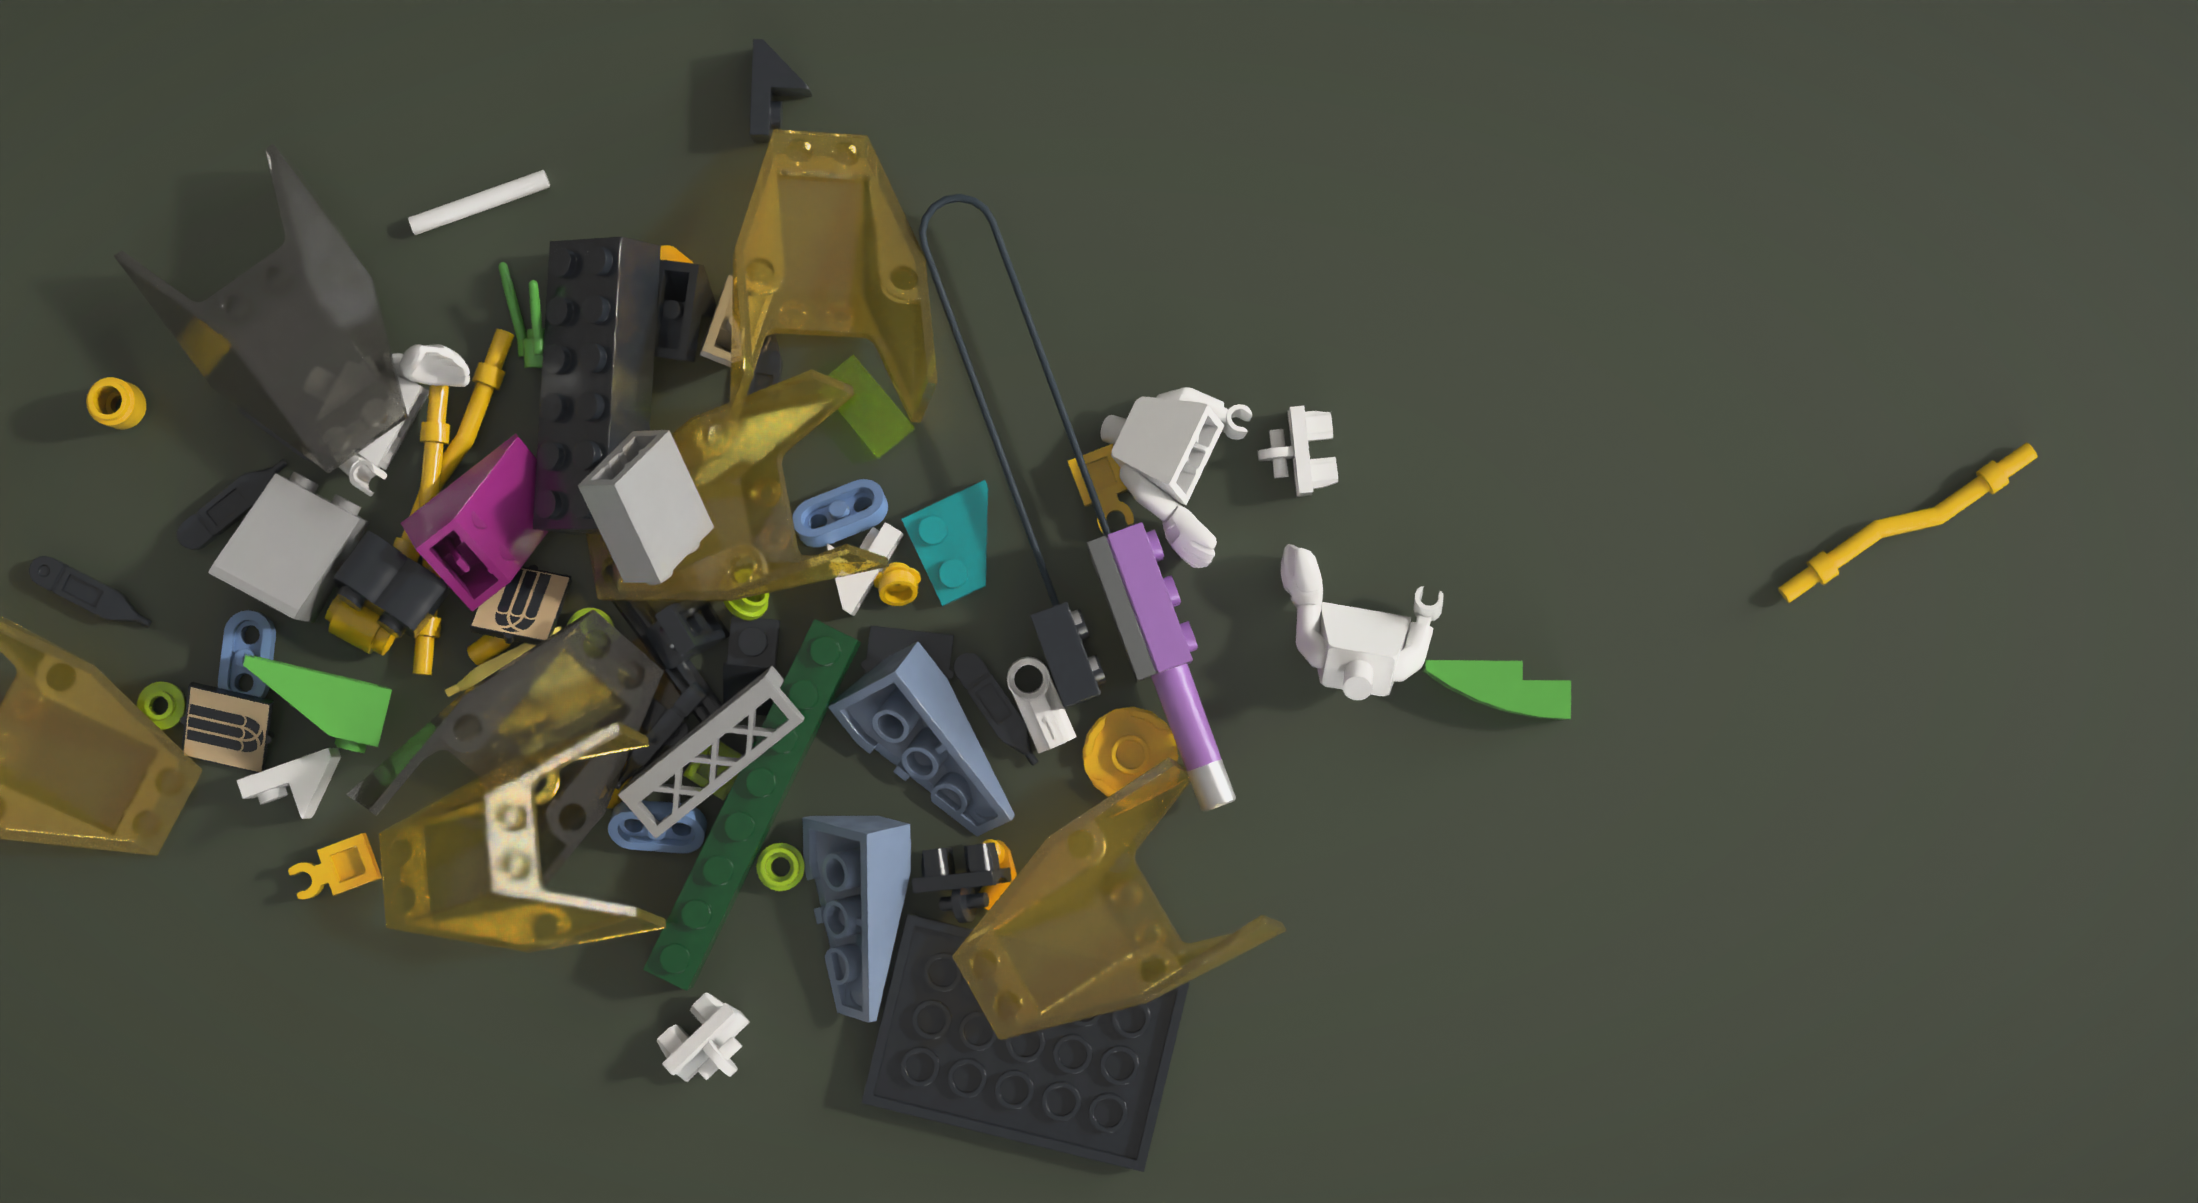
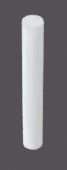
[408,169,550,235]

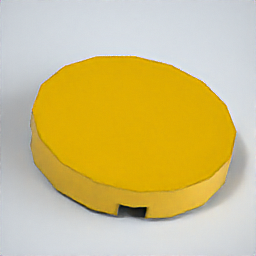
[1082,707,1178,803]

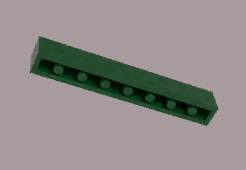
[643,619,862,991]

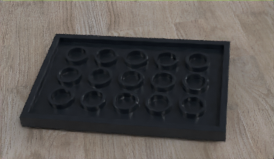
[861,913,1190,1172]

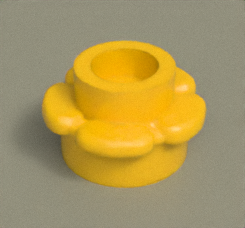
[873,562,921,606]

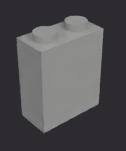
[578,430,714,585]

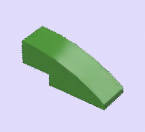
[1421,660,1571,720]

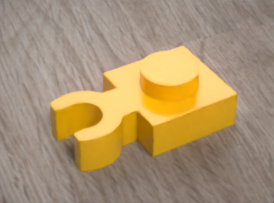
[1068,444,1134,533]
[288,833,382,899]

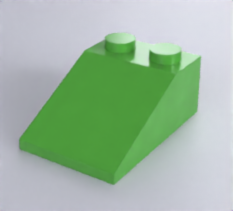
[242,653,392,753]

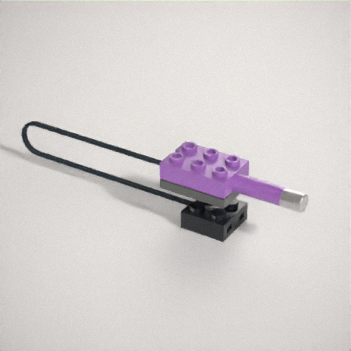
[918,194,1236,812]

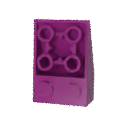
[401,434,549,612]

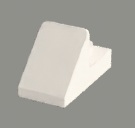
[827,522,904,616]
[236,748,341,819]

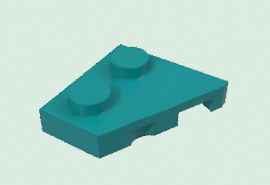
[901,480,988,606]

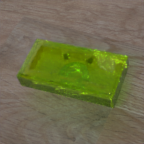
[817,354,915,459]

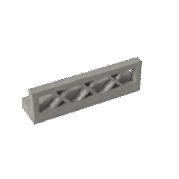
[618,666,805,839]

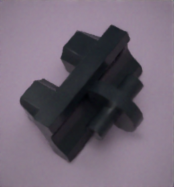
[912,842,1012,924]

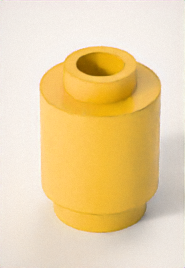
[86,377,146,430]
[325,596,396,656]

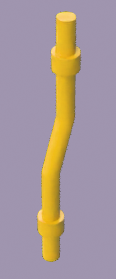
[393,328,515,563]
[412,385,450,675]
[1778,442,2038,603]

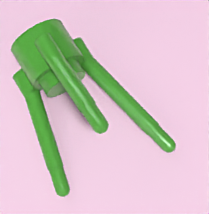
[498,262,545,368]

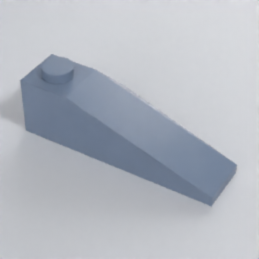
[828,641,1015,837]
[803,816,911,1023]

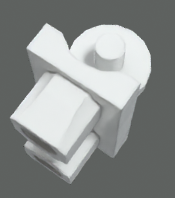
[1258,406,1338,497]
[657,993,750,1082]

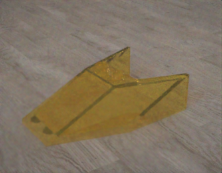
[730,129,938,423]
[586,370,889,601]
[0,616,203,855]
[379,722,666,953]
[952,758,1287,1040]

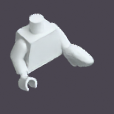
[304,344,470,496]
[1100,387,1252,568]
[1281,544,1444,700]

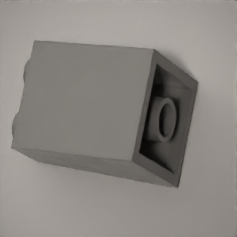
[208,471,370,623]

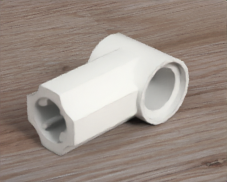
[1007,656,1077,753]

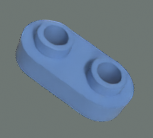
[792,479,888,547]
[218,610,276,698]
[608,800,707,854]

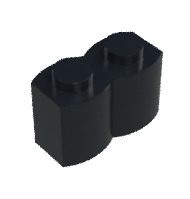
[333,531,449,639]

